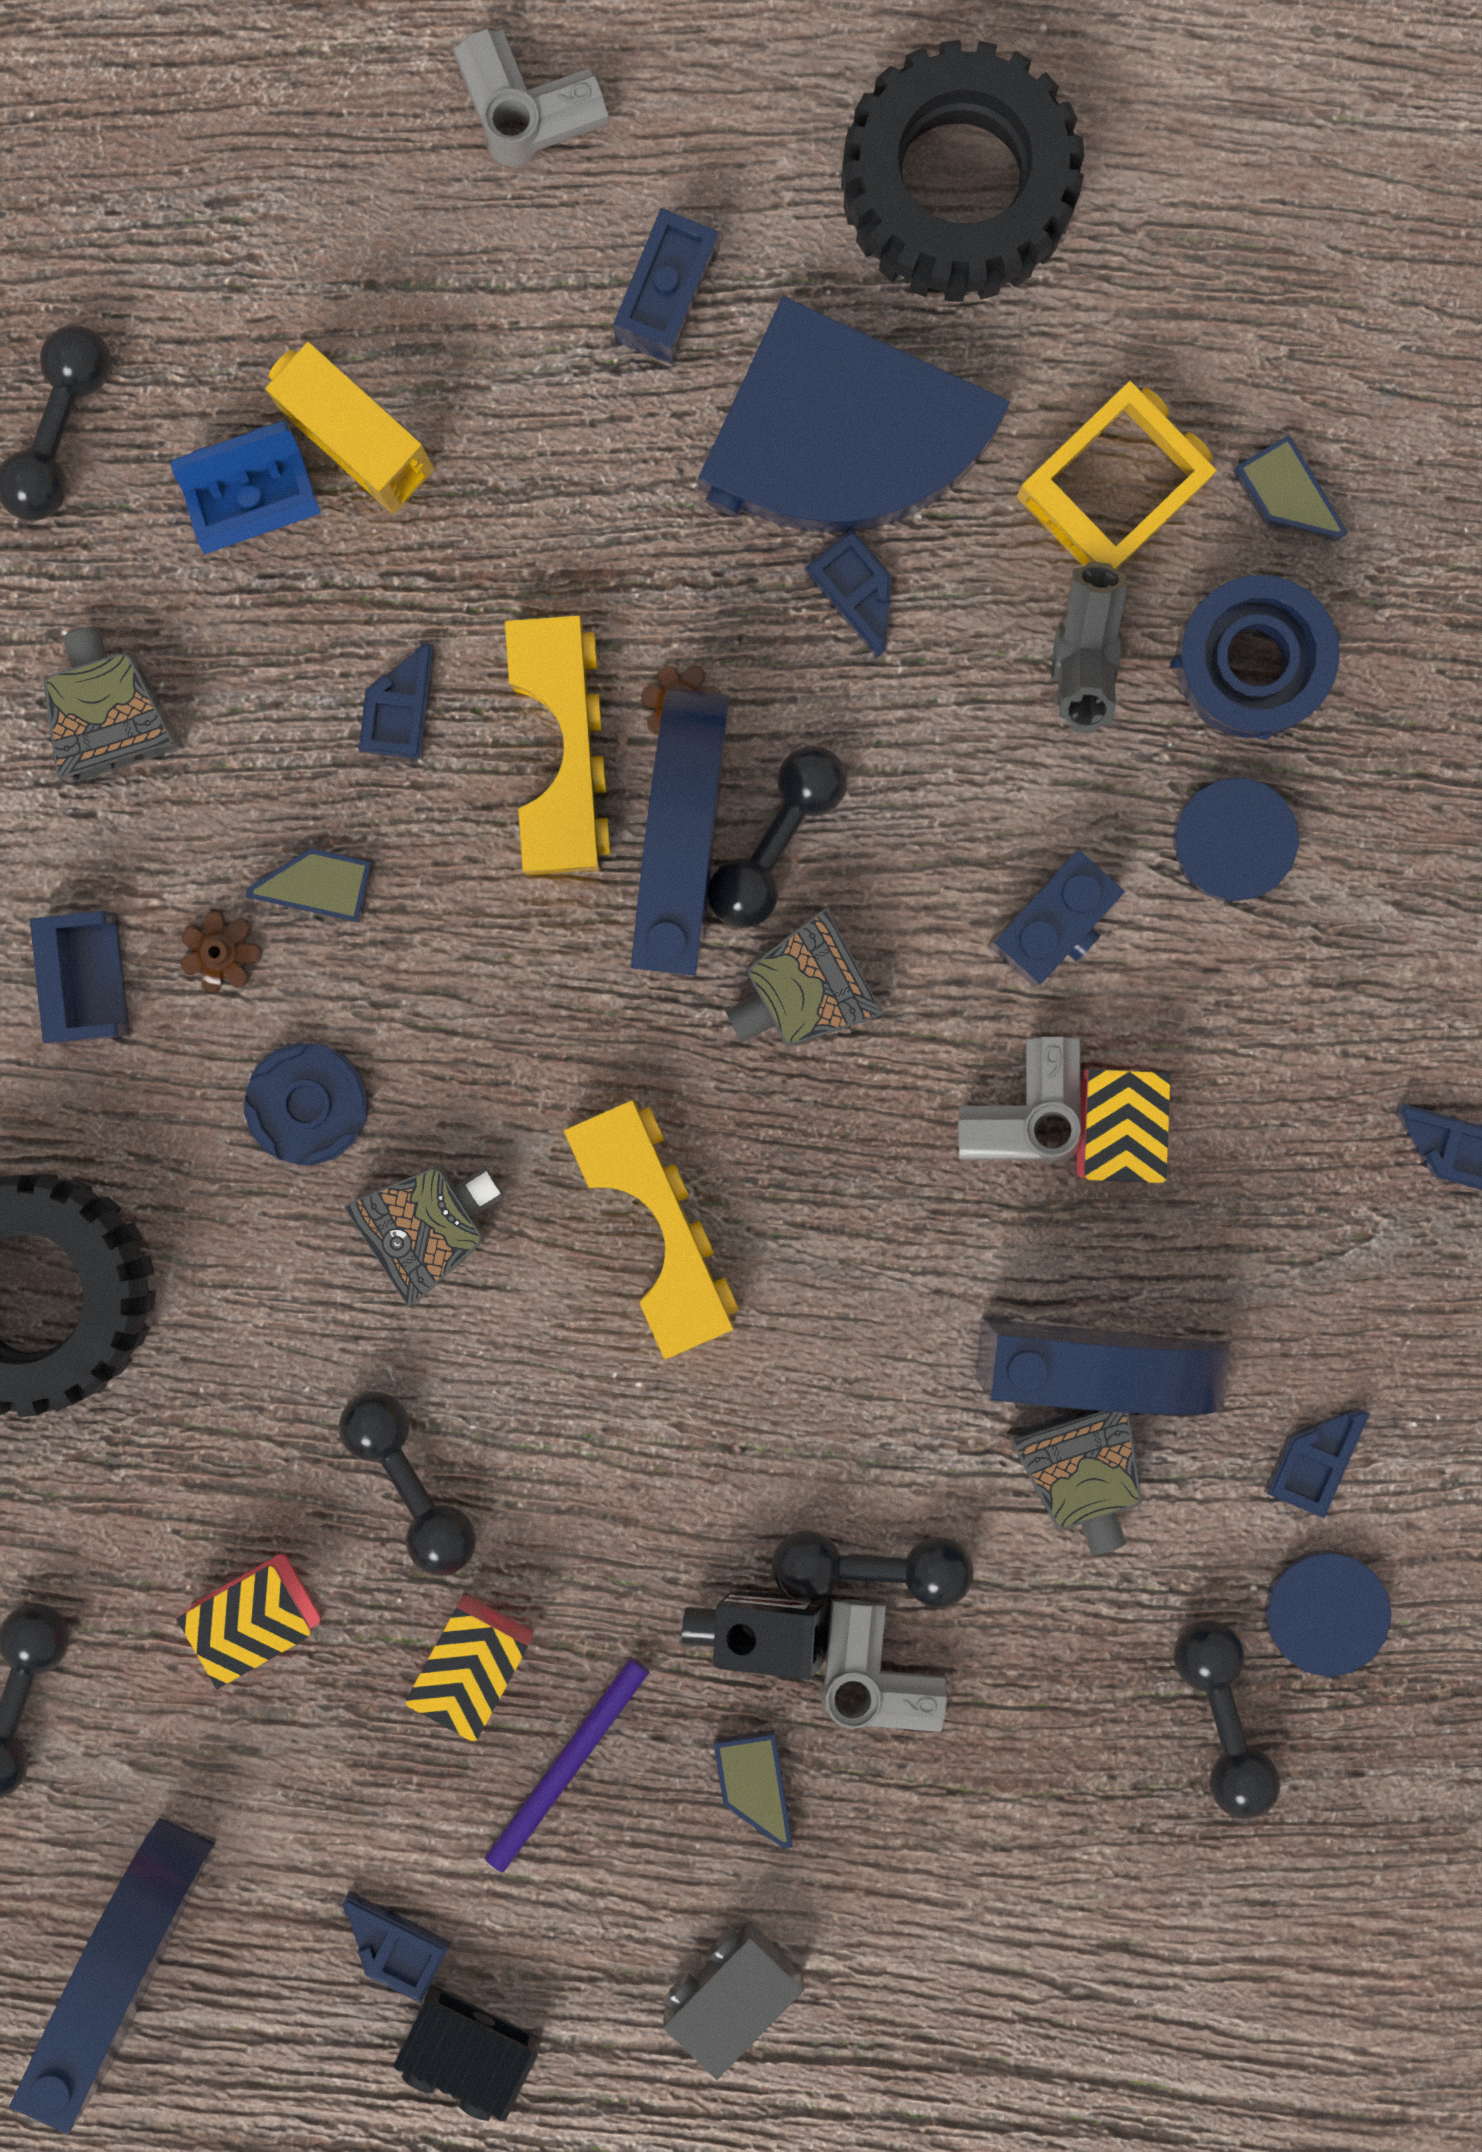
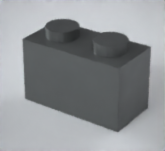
[663,1921,804,2080]

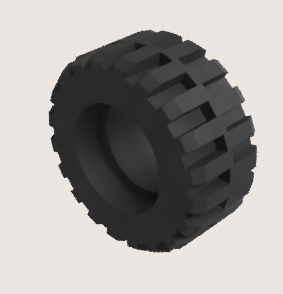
[841,40,1085,302]
[0,1173,156,1417]

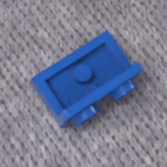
[170,421,321,555]

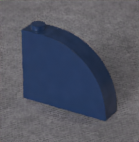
[698,296,1010,533]
[631,688,730,976]
[975,1318,1230,1414]
[9,1818,215,2135]

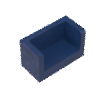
[613,208,720,365]
[30,911,130,1044]

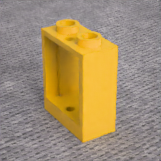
[265,342,434,515]
[1016,381,1217,570]

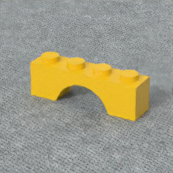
[505,616,611,875]
[563,1099,740,1360]

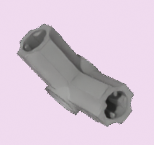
[453,28,609,167]
[958,1037,1082,1164]
[819,1599,947,1732]

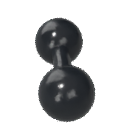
[0,325,111,521]
[708,746,848,928]
[339,1391,476,1576]
[772,1530,974,1608]
[0,1604,70,1799]
[1174,1620,1281,1819]

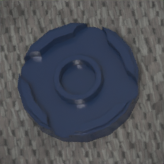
[1173,777,1299,902]
[243,1043,369,1166]
[1264,1550,1391,1677]

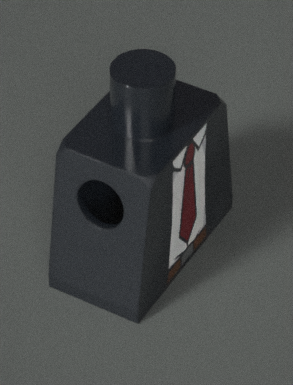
[682,1591,831,1680]

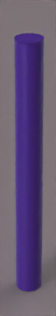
[484,1657,650,1872]

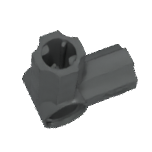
[1051,562,1127,733]

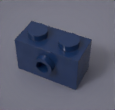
[988,850,1125,987]

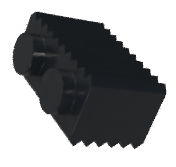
[393,1984,542,2121]

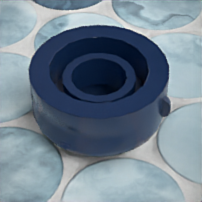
[1169,575,1342,740]

